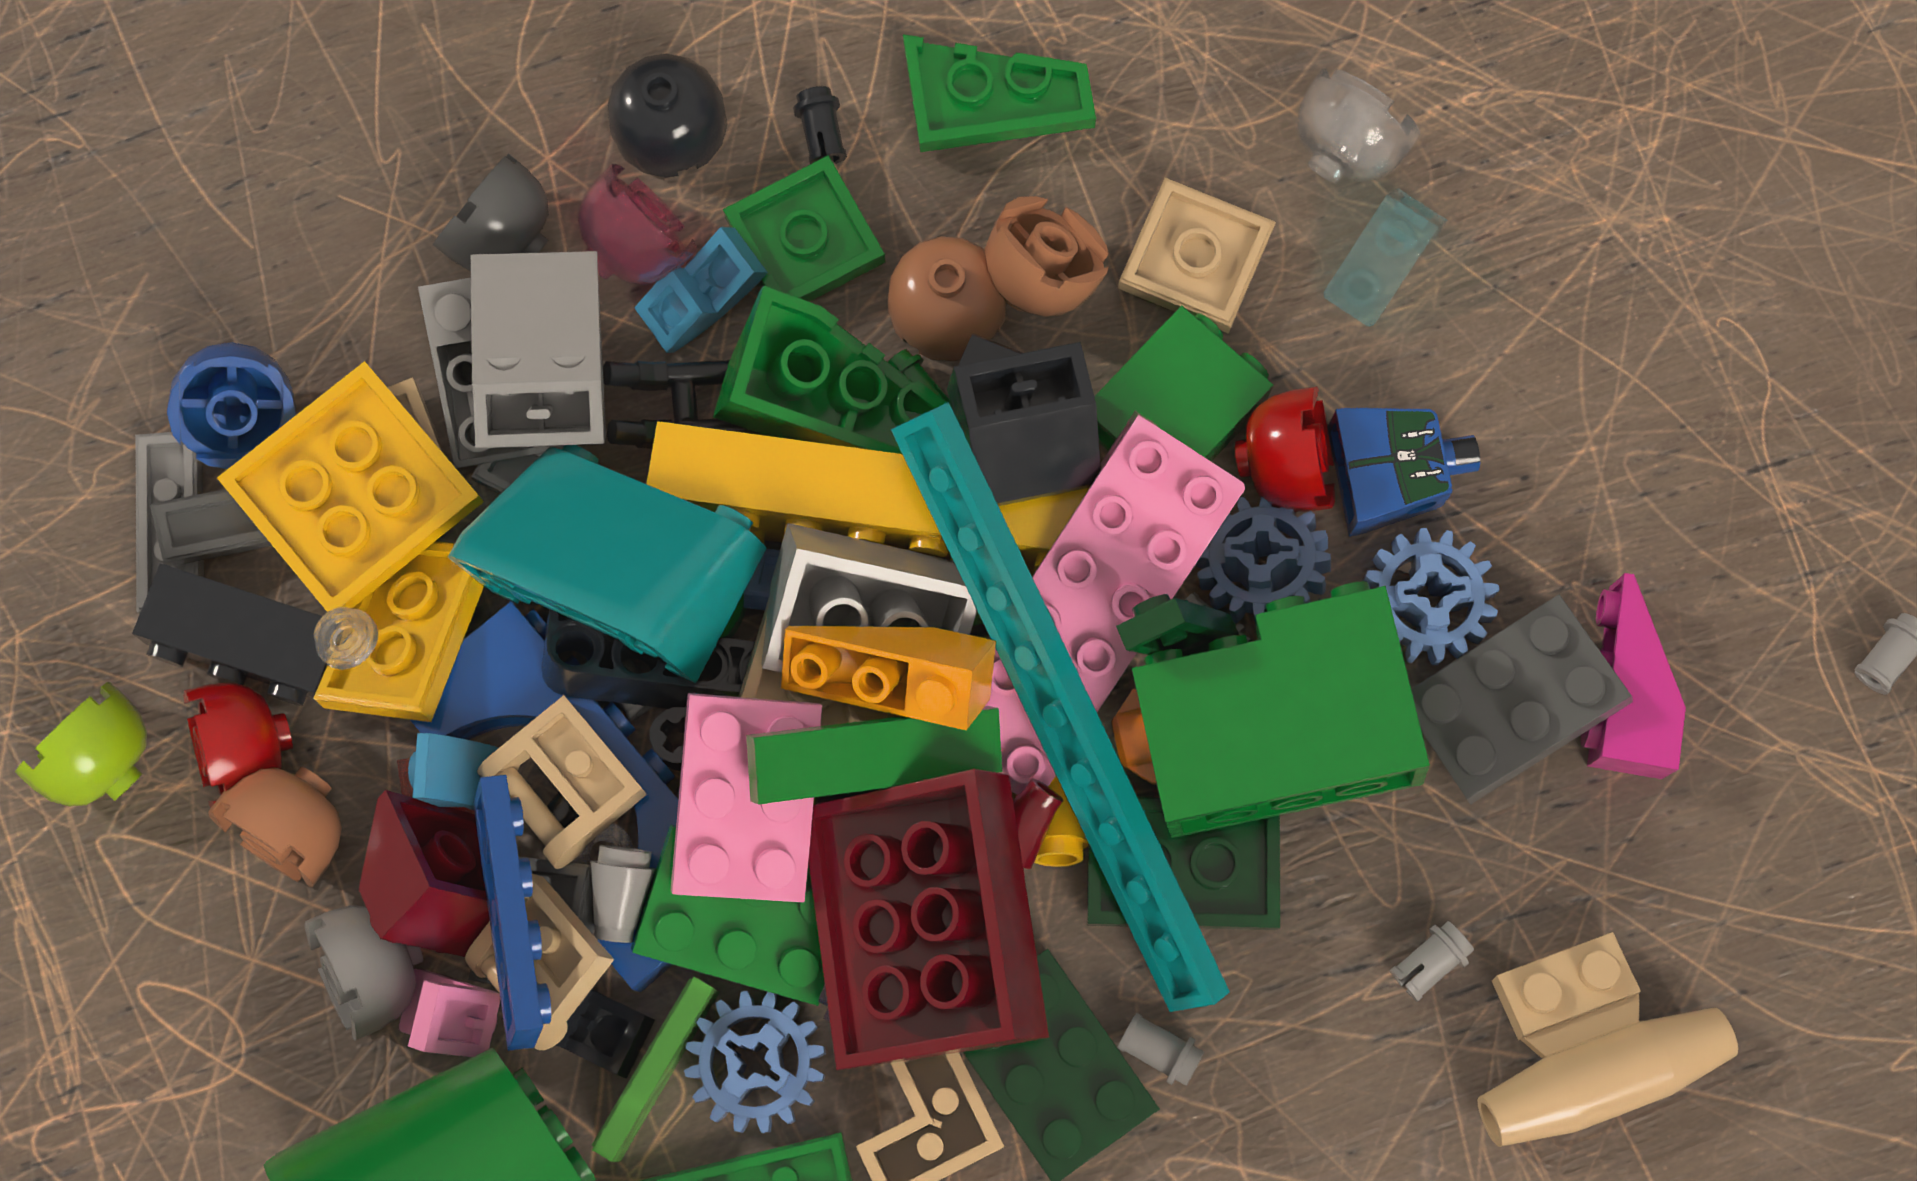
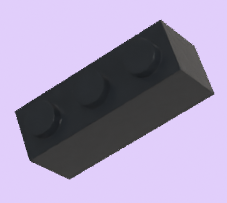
[132,563,344,706]

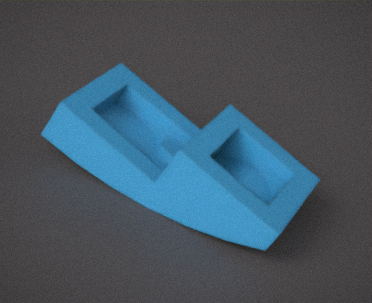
[634,227,768,353]

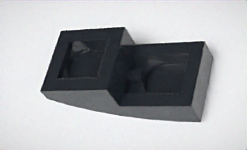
[502,989,655,1079]

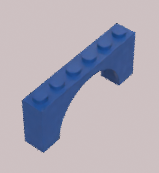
[410,601,679,993]

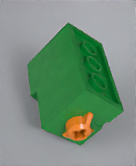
[1111,581,1430,838]

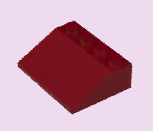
[808,769,1049,1070]

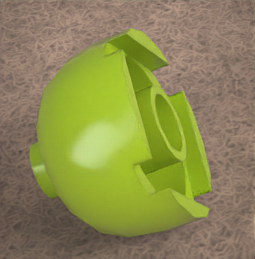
[15,682,147,807]

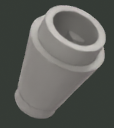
[591,845,656,943]

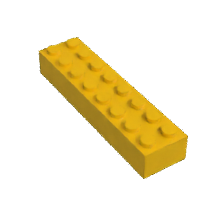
[646,421,1089,576]

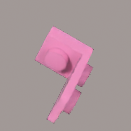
[399,969,501,1057]

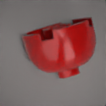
[1235,386,1335,512]
[183,683,293,808]

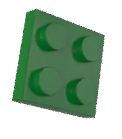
[723,155,886,302]

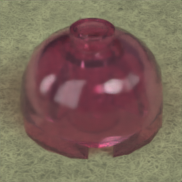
[578,164,697,285]

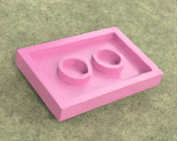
[671,693,822,902]

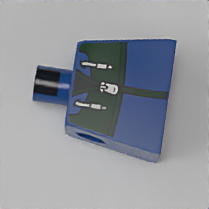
[1328,408,1480,537]

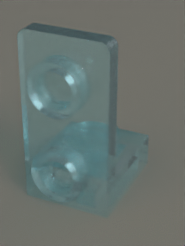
[1324,188,1448,327]

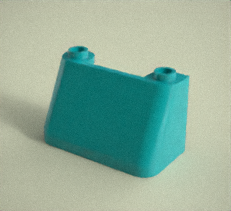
[448,445,767,683]

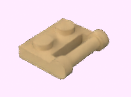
[477,695,647,869]
[465,874,614,1051]

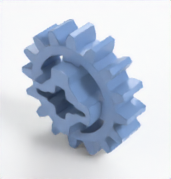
[1196,497,1331,625]
[1362,528,1499,665]
[684,991,826,1133]

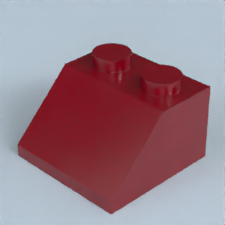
[359,790,490,957]

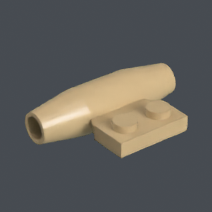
[1478,932,1738,1147]

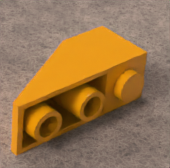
[781,626,996,731]

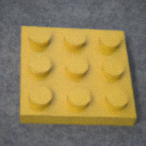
[217,361,484,621]

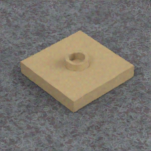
[1118,178,1276,334]

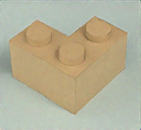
[856,1052,1005,1181]

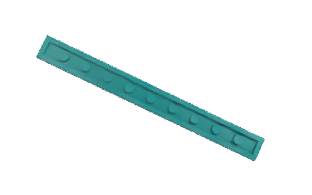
[891,402,1230,1012]

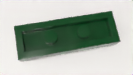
[1116,594,1239,657]

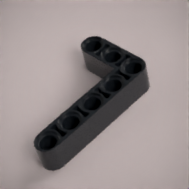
[542,608,755,709]

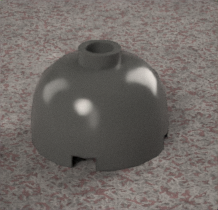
[433,153,549,271]

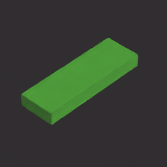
[591,977,720,1162]

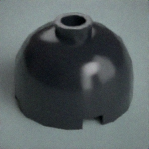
[607,53,728,178]

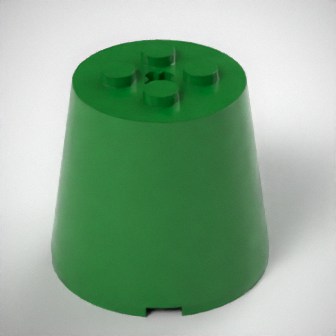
[263,1048,596,1181]

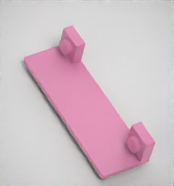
[985,411,1245,795]

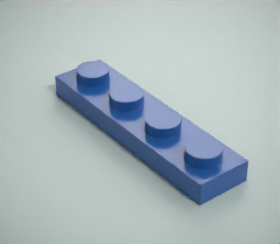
[473,775,551,1051]

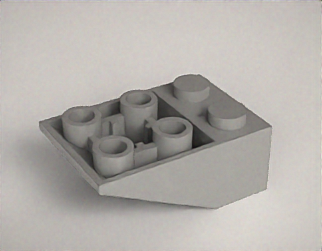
[470,251,606,448]
[418,277,564,468]

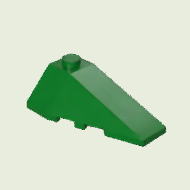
[713,286,951,454]

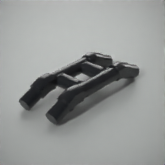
[603,360,766,449]

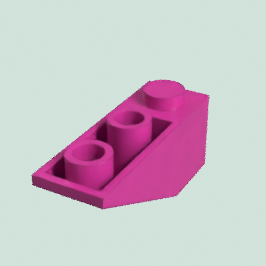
[1581,573,1686,779]

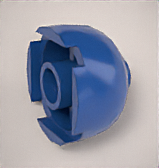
[167,342,296,469]

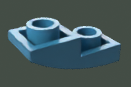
[408,733,498,810]

